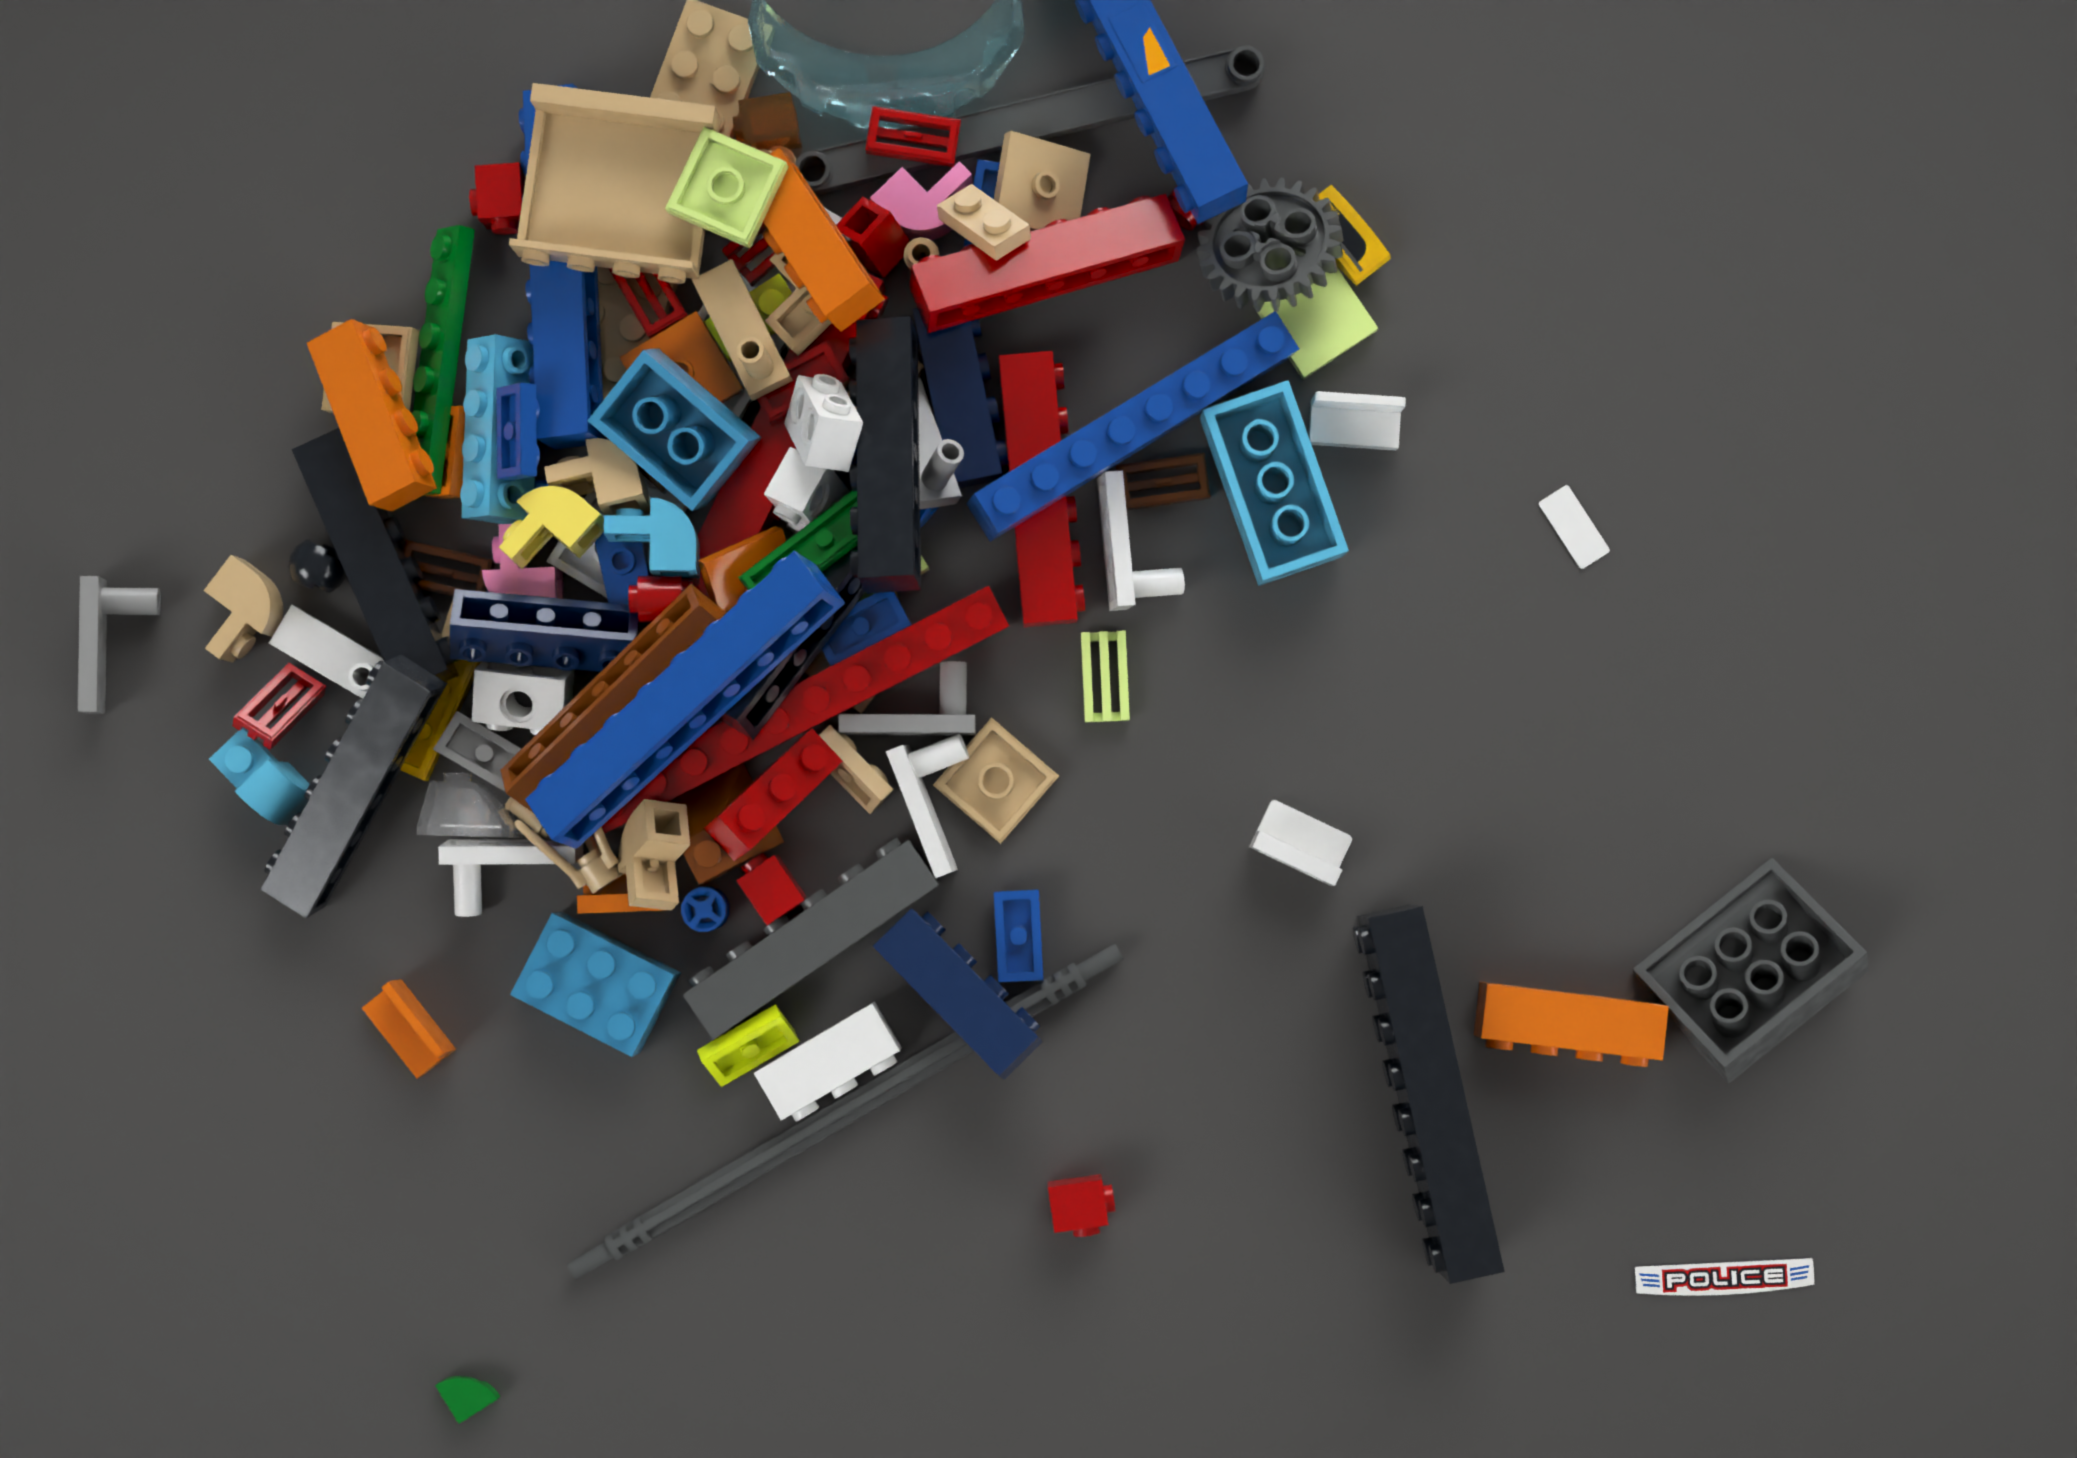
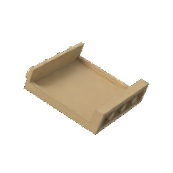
[509,83,721,284]

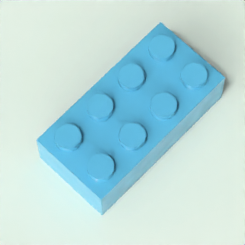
[1200,380,1349,586]

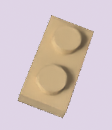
[937,184,1031,261]
[819,725,893,814]

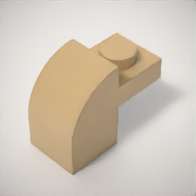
[544,438,650,515]
[204,555,283,662]
[618,799,690,911]

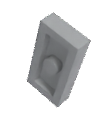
[433,711,521,792]

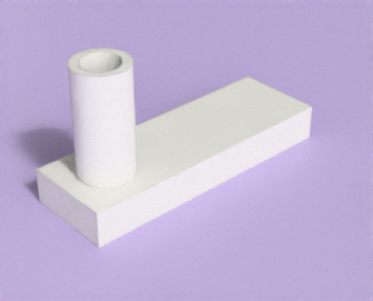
[1097,470,1185,611]
[269,605,384,699]
[886,733,969,878]
[438,839,583,917]

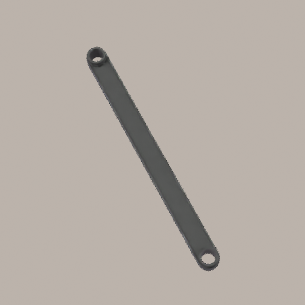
[795,46,1265,195]

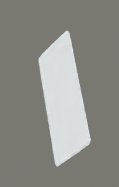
[1539,485,1610,569]

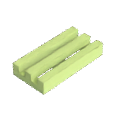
[1081,630,1130,723]

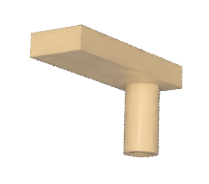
[691,259,793,401]

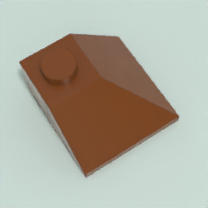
[669,763,785,884]

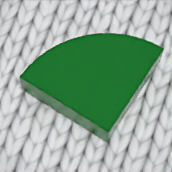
[435,1376,500,1424]

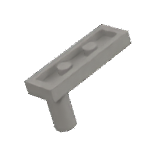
[918,378,964,509]
[78,576,161,714]
[839,661,976,736]

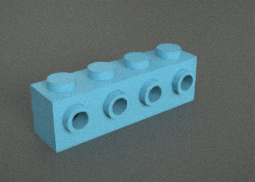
[460,334,535,524]

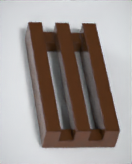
[1116,453,1211,510]
[403,540,495,597]

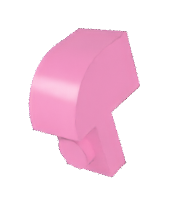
[870,161,973,240]
[482,524,564,599]

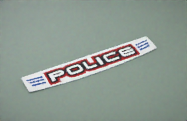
[1635,1258,1815,1296]

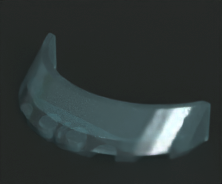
[748,0,1025,129]

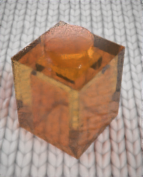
[733,92,802,150]

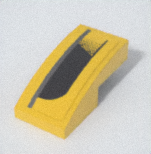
[1319,185,1391,286]

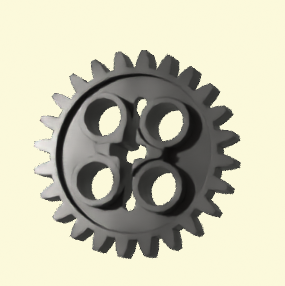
[1196,178,1344,312]

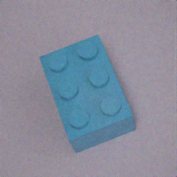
[587,348,762,511]
[510,912,681,1057]

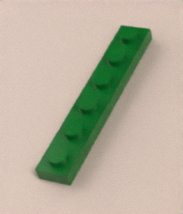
[412,225,475,495]

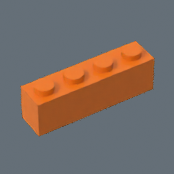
[762,147,885,331]
[307,319,437,512]
[1474,982,1669,1067]

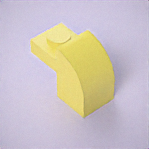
[499,486,604,569]

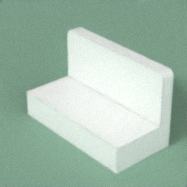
[1308,391,1406,451]
[1249,800,1352,886]

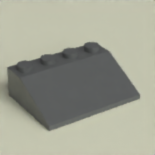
[1633,858,1869,1084]

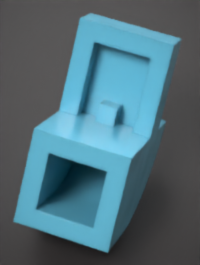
[604,498,700,578]
[209,728,310,825]

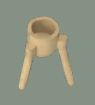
[514,820,623,894]

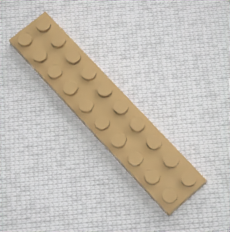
[597,0,773,400]

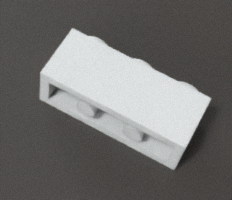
[754,1001,902,1122]

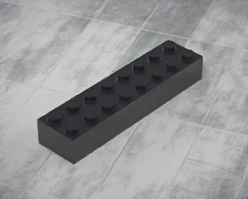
[1352,904,1505,1284]

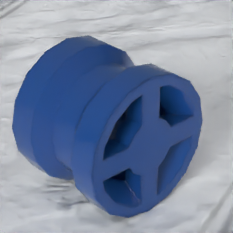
[681,887,730,932]

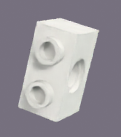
[472,662,575,735]

